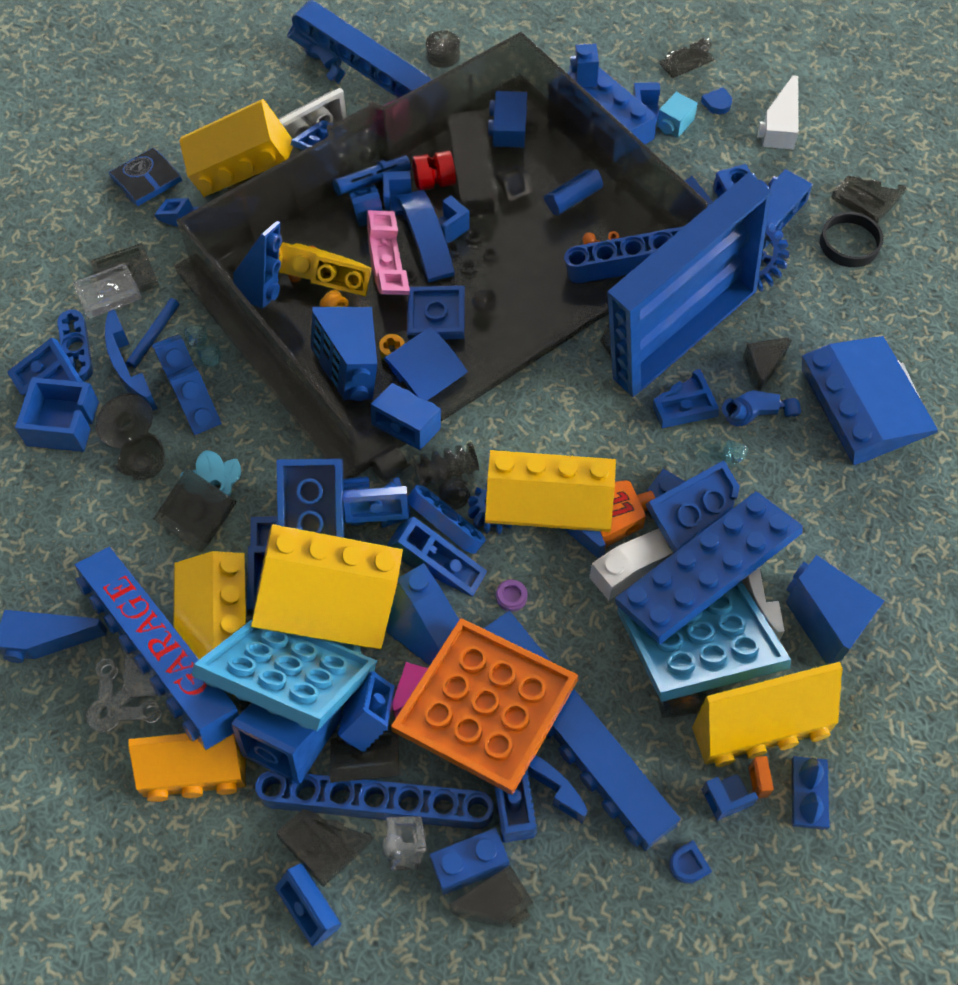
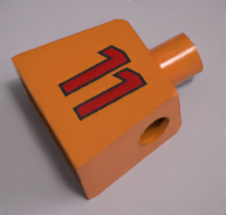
[600,480,655,548]

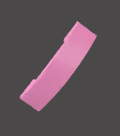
[367,210,410,295]

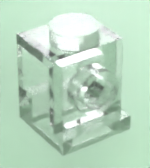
[383,816,426,871]

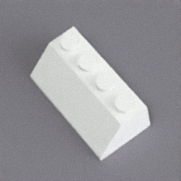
[261,88,348,174]

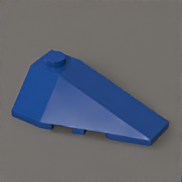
[386,563,459,666]

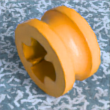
[320,290,349,307]
[379,334,405,362]

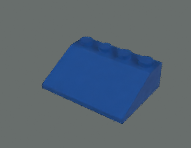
[802,336,938,465]

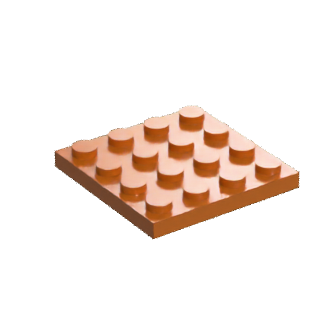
[391,618,578,795]

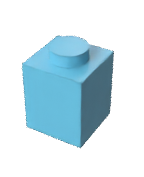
[656,92,698,138]

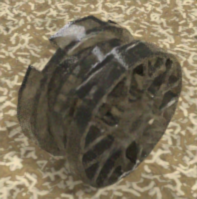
[426,30,460,68]

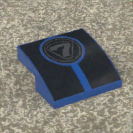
[108,148,183,206]

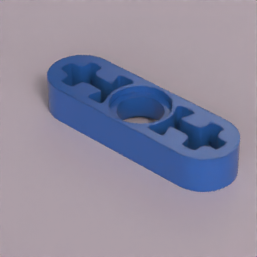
[57,310,93,382]
[407,485,486,554]

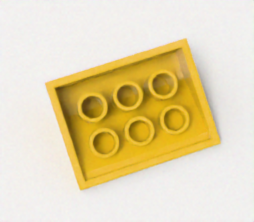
[251,524,403,650]
[692,662,842,767]

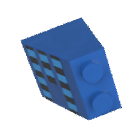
[310,307,377,401]

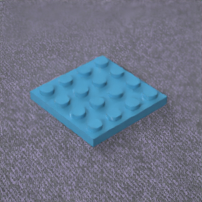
[617,581,791,702]
[192,620,377,731]

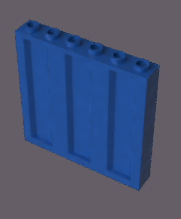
[607,173,772,397]

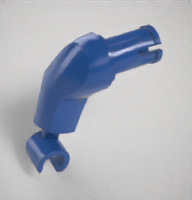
[287,25,346,84]
[722,390,801,426]

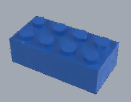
[550,67,657,162]
[276,458,344,538]

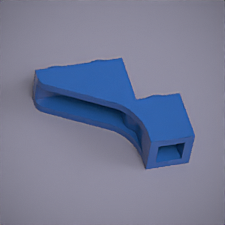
[152,334,222,435]

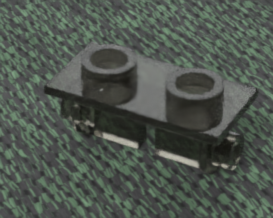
[659,38,714,79]

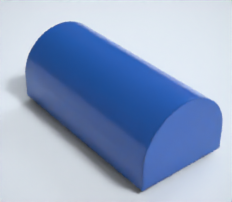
[543,169,603,216]
[275,864,342,947]

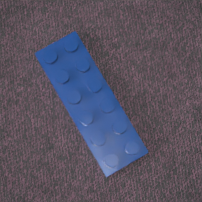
[615,491,803,644]

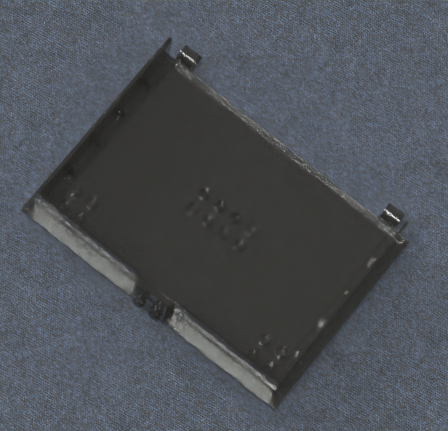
[174,32,708,482]

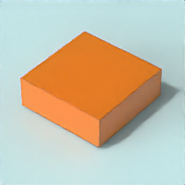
[748,756,774,798]

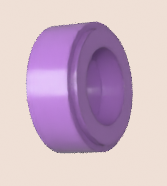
[496,580,528,612]

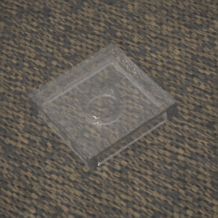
[73,263,142,319]

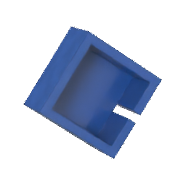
[15,377,99,452]

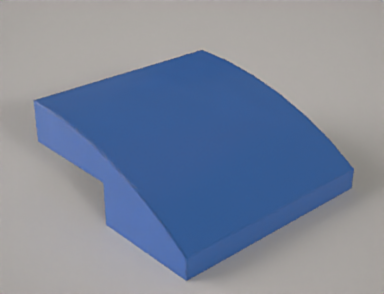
[384,326,468,401]

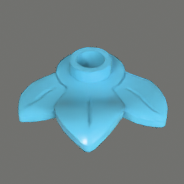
[180,450,241,504]

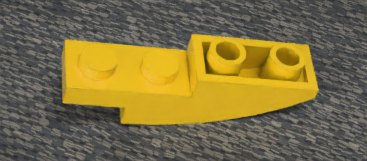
[279,242,372,296]

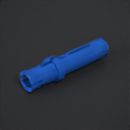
[332,155,411,196]

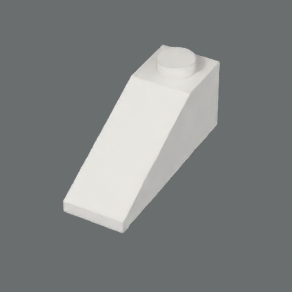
[758,75,799,149]
[589,528,673,601]

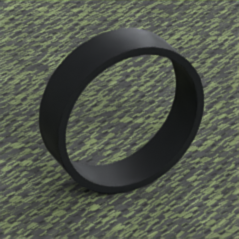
[820,212,883,268]

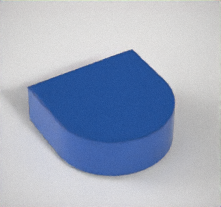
[701,87,732,114]
[669,840,712,884]

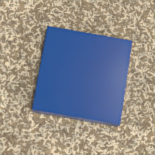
[407,286,465,340]

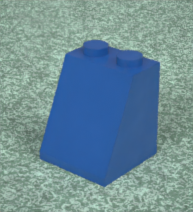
[786,555,884,665]
[231,703,342,785]

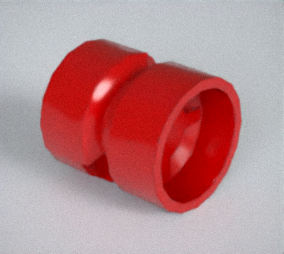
[412,150,456,191]

